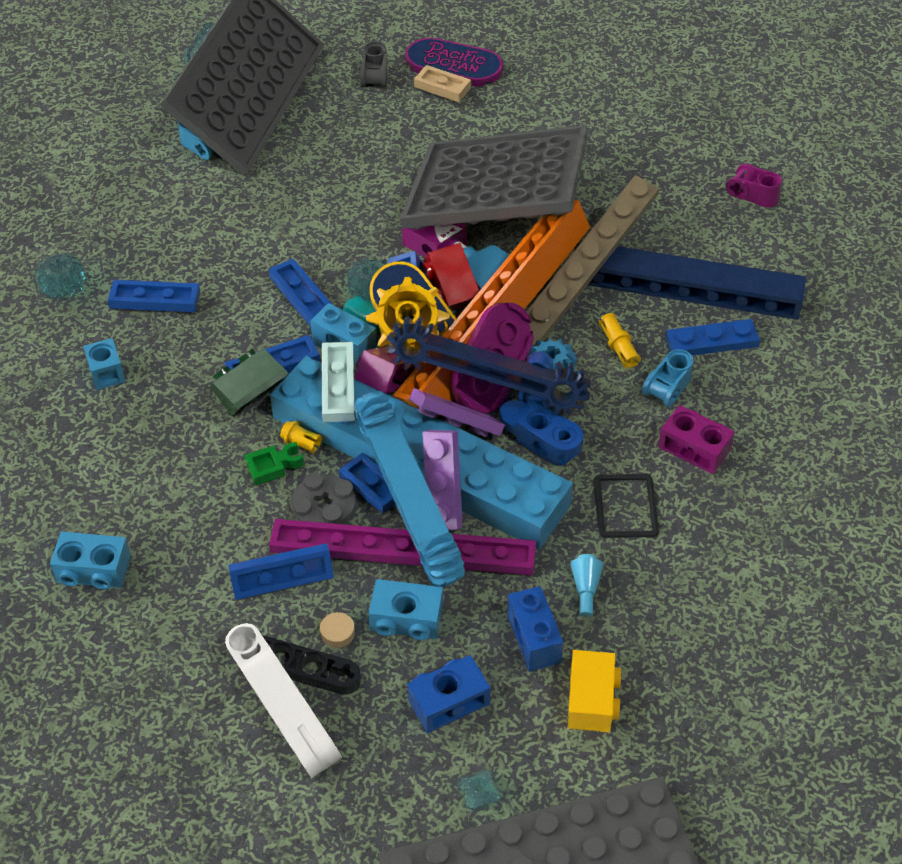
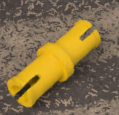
[598,313,641,369]

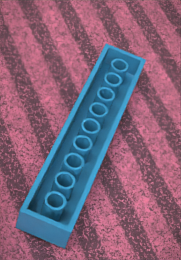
[270,356,573,550]

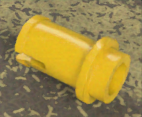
[280,421,322,454]

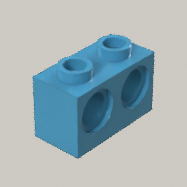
[50,531,131,589]

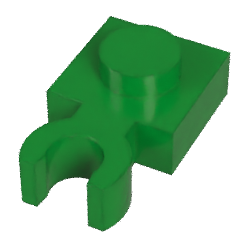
[244,442,304,486]

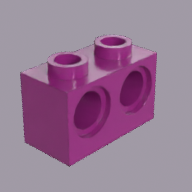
[658,405,735,475]

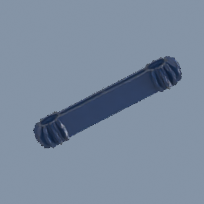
[387,317,591,416]

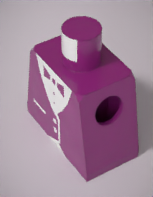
[402,223,467,257]

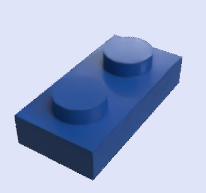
[339,453,396,514]

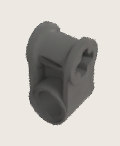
[360,41,388,87]

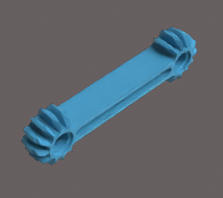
[354,391,465,587]

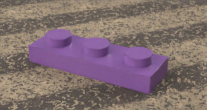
[409,388,505,437]
[423,430,462,530]

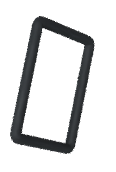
[594,474,659,538]

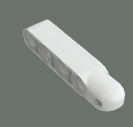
[225,623,342,778]

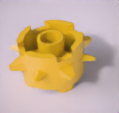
[366,277,450,348]

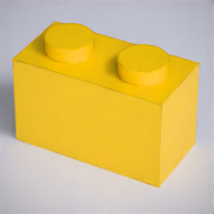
[567,650,621,732]

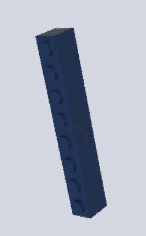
[574,240,806,320]

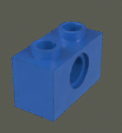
[507,586,564,672]
[407,655,491,734]

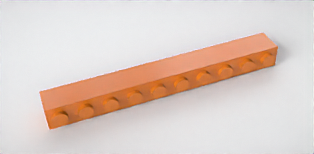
[393,200,591,418]

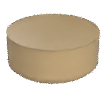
[320,612,355,648]

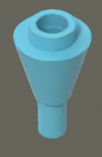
[570,554,604,617]

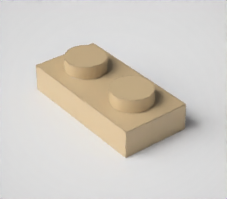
[414,65,471,102]

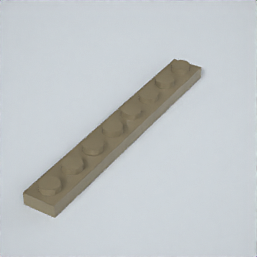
[526,175,659,359]

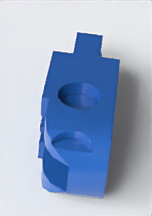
[500,398,583,466]

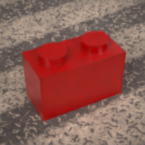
[422,243,479,311]

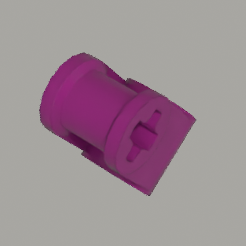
[726,163,782,207]

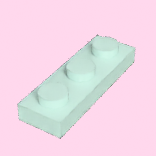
[322,342,355,422]

